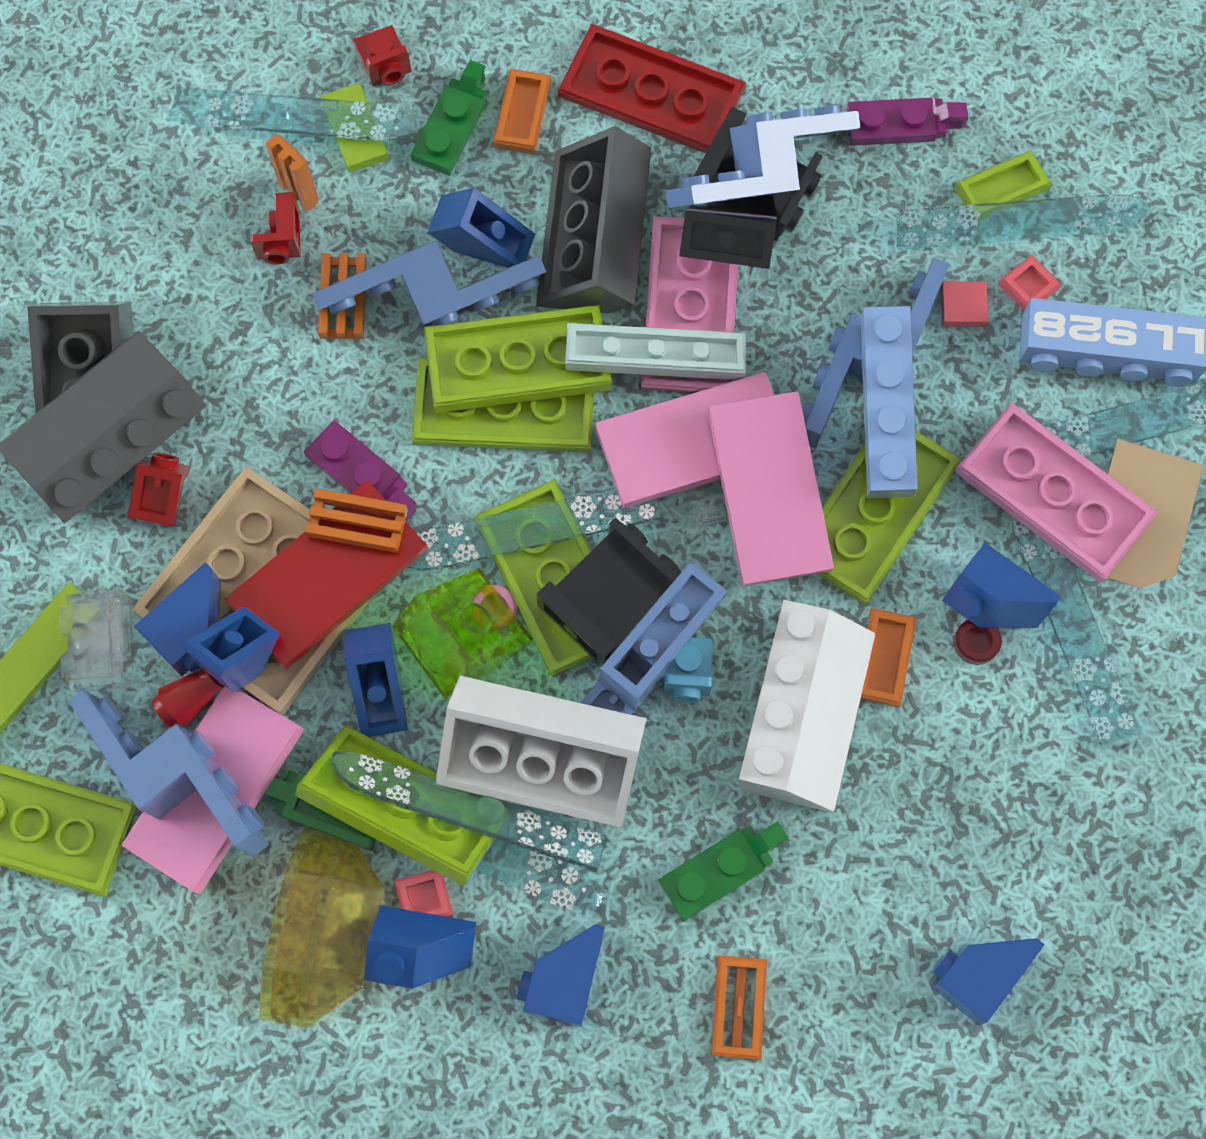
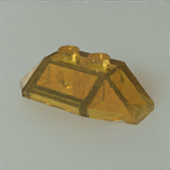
[259,826,386,1028]

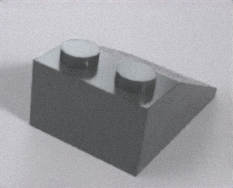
[27,301,133,413]

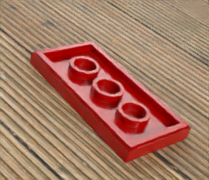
[558,23,746,153]
[224,480,429,670]

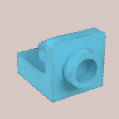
[663,637,713,703]

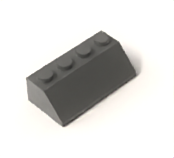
[536,126,652,314]
[0,331,207,524]

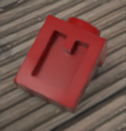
[353,25,412,86]
[251,192,301,265]
[127,453,190,527]

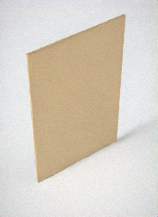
[1082,438,1204,588]

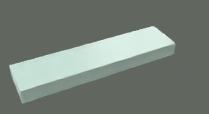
[565,323,746,380]

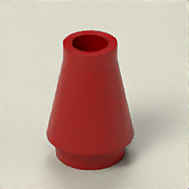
[152,668,225,727]

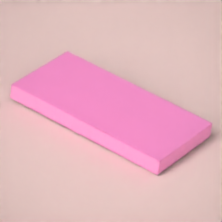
[641,216,738,393]
[595,372,774,509]
[708,391,834,587]
[955,402,1158,583]
[121,687,305,895]

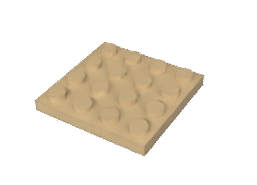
[132,466,373,716]

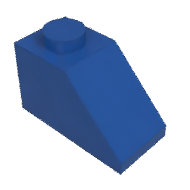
[427,188,535,268]
[942,543,1061,628]
[134,562,221,677]
[183,606,280,693]
[344,623,408,737]
[364,905,477,989]
[517,924,605,1027]
[931,938,1045,1025]

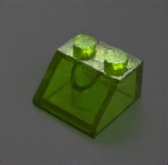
[392,568,534,700]

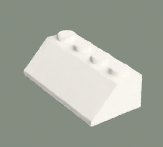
[739,599,875,813]
[435,676,647,828]

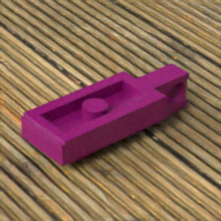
[846,97,968,146]
[303,420,416,521]

